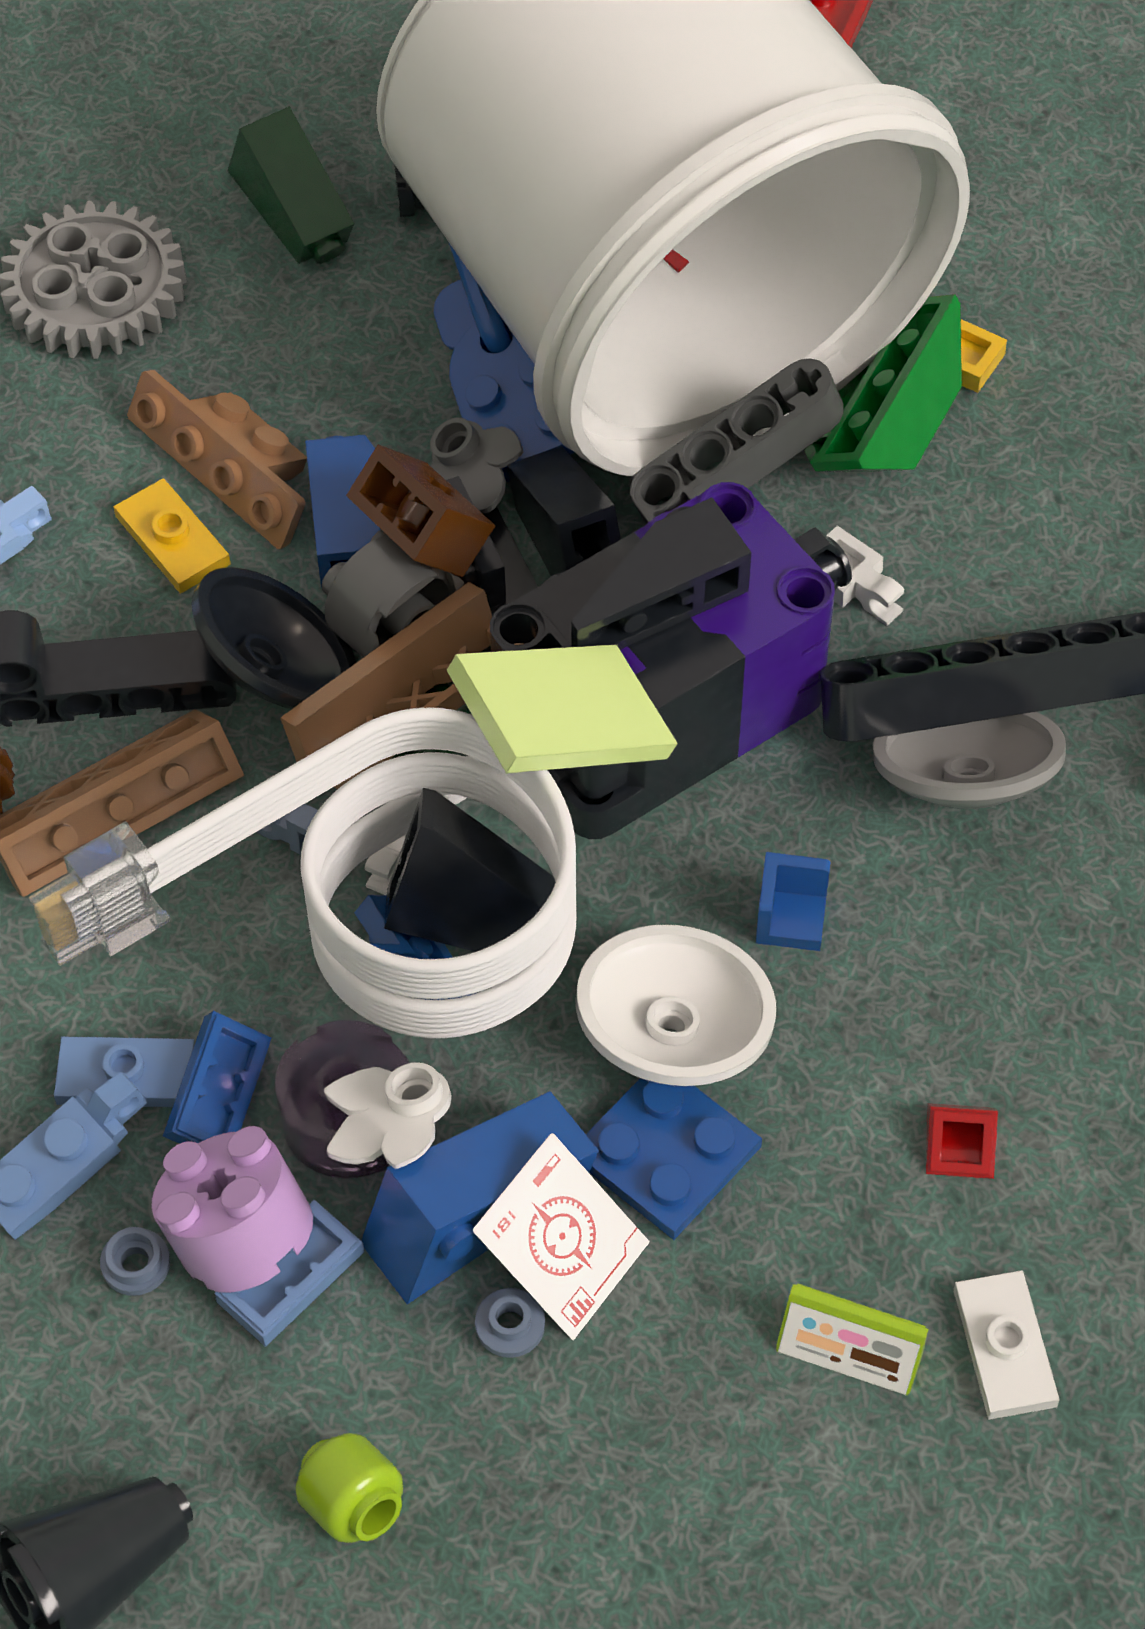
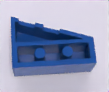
[361,1091,599,1304]

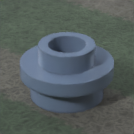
[100,1227,170,1296]
[475,1288,545,1358]

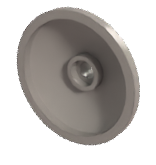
[873,712,1066,809]

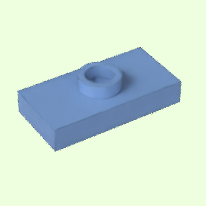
[54,1037,195,1107]
[215,1200,364,1347]

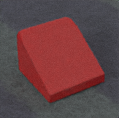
[926,1103,998,1179]

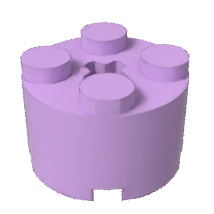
[152,1126,313,1293]

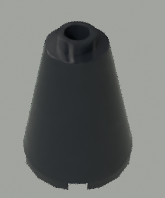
[0,1477,193,1629]

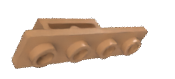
[127,370,307,549]

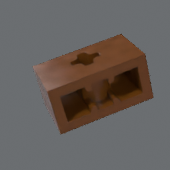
[346,444,495,577]

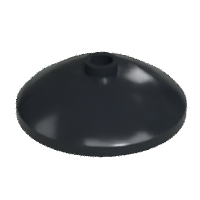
[191,567,356,709]

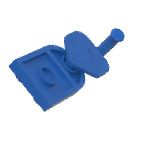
[434,243,575,482]

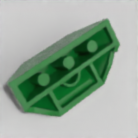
[804,294,962,472]

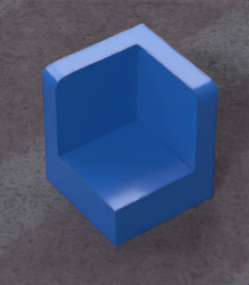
[756,852,831,951]

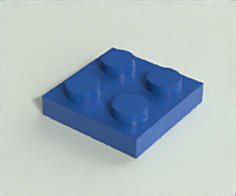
[586,1078,762,1240]

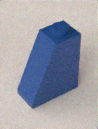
[305,435,380,587]

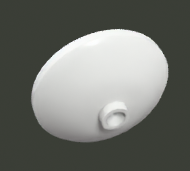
[576,925,776,1086]

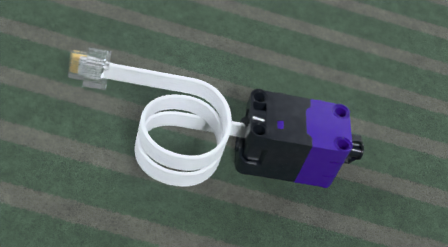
[29,482,852,1038]

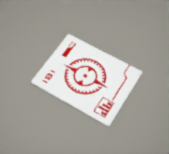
[473,1134,650,1340]

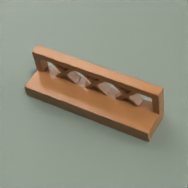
[280,582,524,789]
[0,709,244,897]

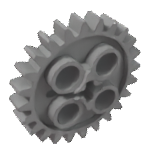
[0,201,187,359]

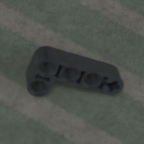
[0,610,237,727]

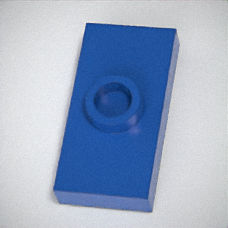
[163,1011,272,1144]

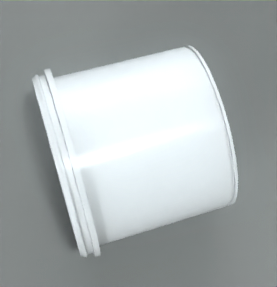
[376,0,970,476]

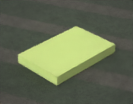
[447,645,678,773]

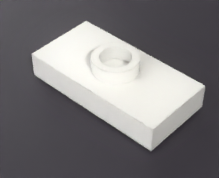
[953,1270,1059,1420]

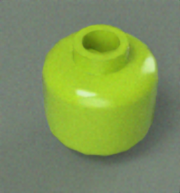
[295,1433,403,1543]

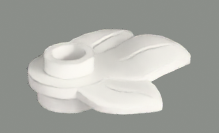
[324,1062,451,1169]

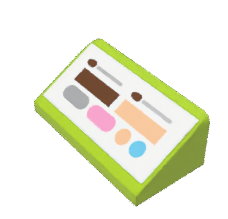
[776,1283,929,1396]

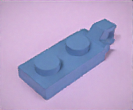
[0,1071,147,1240]

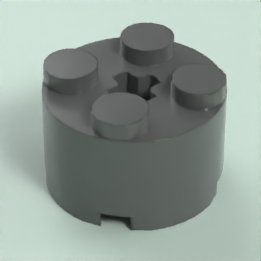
[322,529,465,658]

